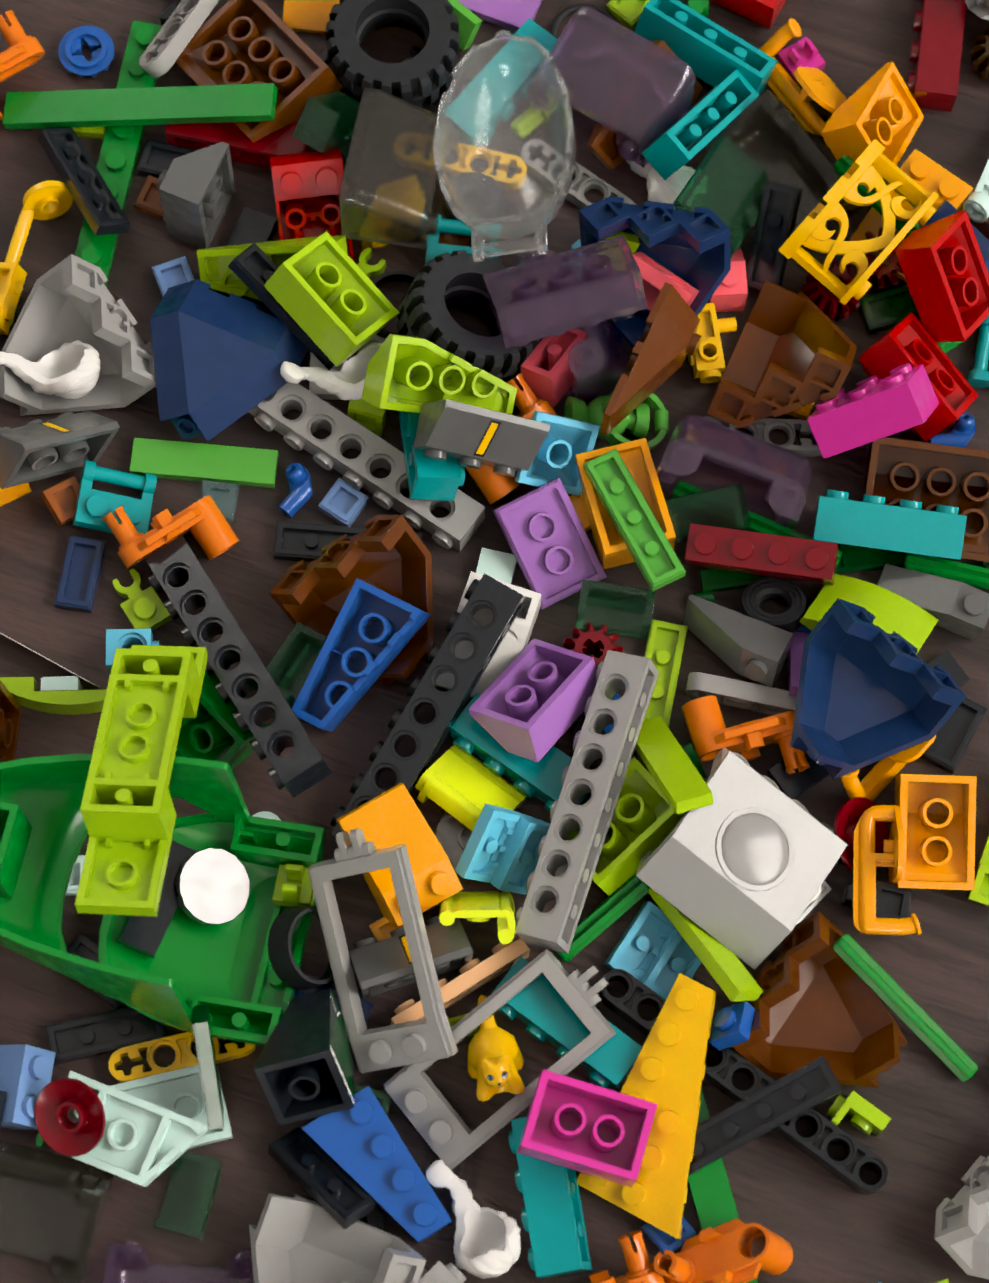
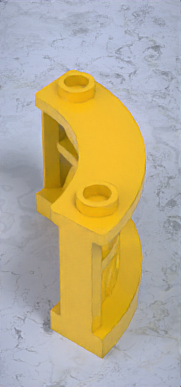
[778,139,939,306]

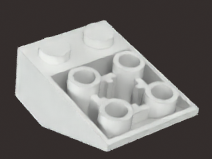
[435,571,542,697]

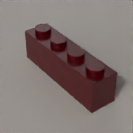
[906,0,966,112]
[165,118,314,169]
[685,523,839,585]

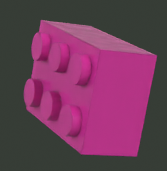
[807,363,939,459]
[517,1069,657,1187]

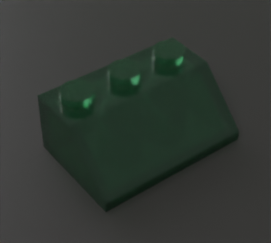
[673,136,768,257]

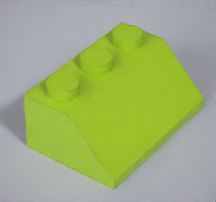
[264,231,399,367]
[567,757,685,896]

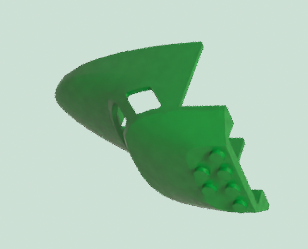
[0,754,325,1046]

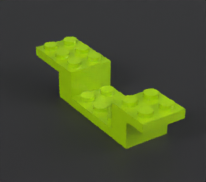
[75,645,208,917]

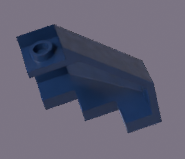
[579,196,731,348]
[150,279,308,442]
[790,598,967,780]

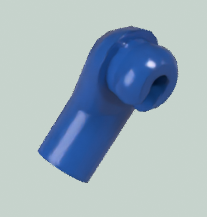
[928,413,976,448]
[278,463,313,519]

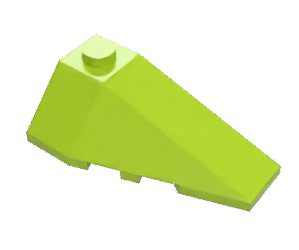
[197,235,348,301]
[361,334,517,415]

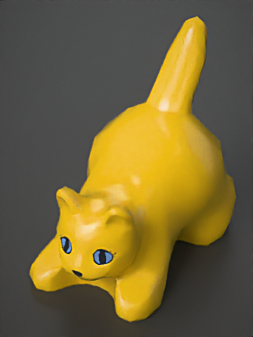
[467,994,525,1101]

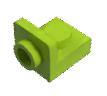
[827,1091,891,1136]

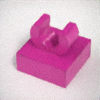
[777,36,826,85]

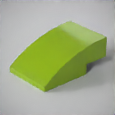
[799,574,939,654]

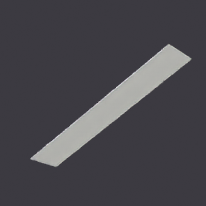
[0,632,99,687]

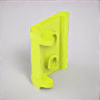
[415,745,527,831]
[439,891,515,944]

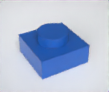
[709,1001,756,1051]

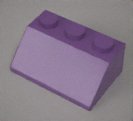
[468,639,597,762]

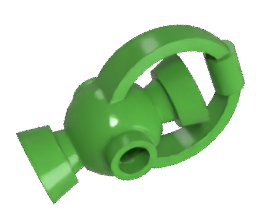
[563,391,669,450]

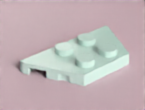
[68,1071,209,1187]

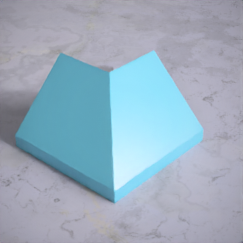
[515,410,600,496]

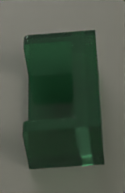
[292,90,367,153]
[665,482,751,543]
[575,579,656,639]
[267,622,327,708]
[154,1151,223,1241]

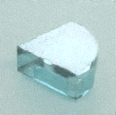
[202,480,239,523]

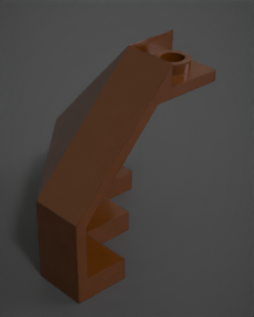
[707,280,857,428]
[269,515,434,688]
[732,911,907,1088]

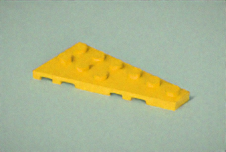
[577,973,717,1239]

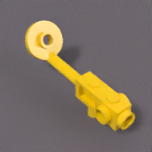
[0,180,73,335]
[688,303,737,384]

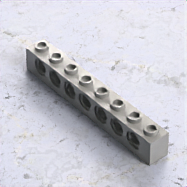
[248,382,485,552]
[515,650,659,954]

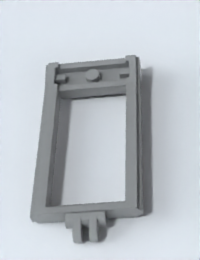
[307,828,458,1073]
[383,949,616,1170]

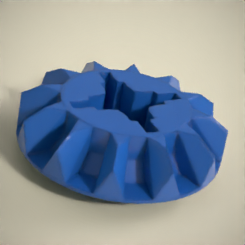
[58,26,114,79]

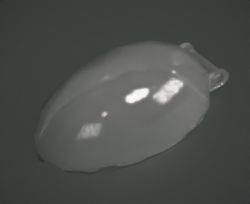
[433,30,577,263]

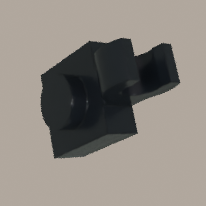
[841,880,912,918]

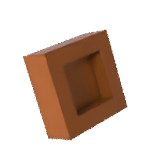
[41,476,79,527]

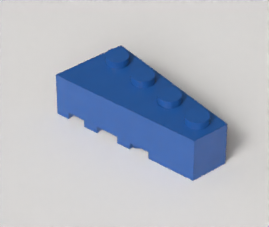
[292,578,431,732]
[302,1086,452,1244]

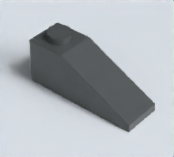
[876,564,989,641]
[683,594,793,687]

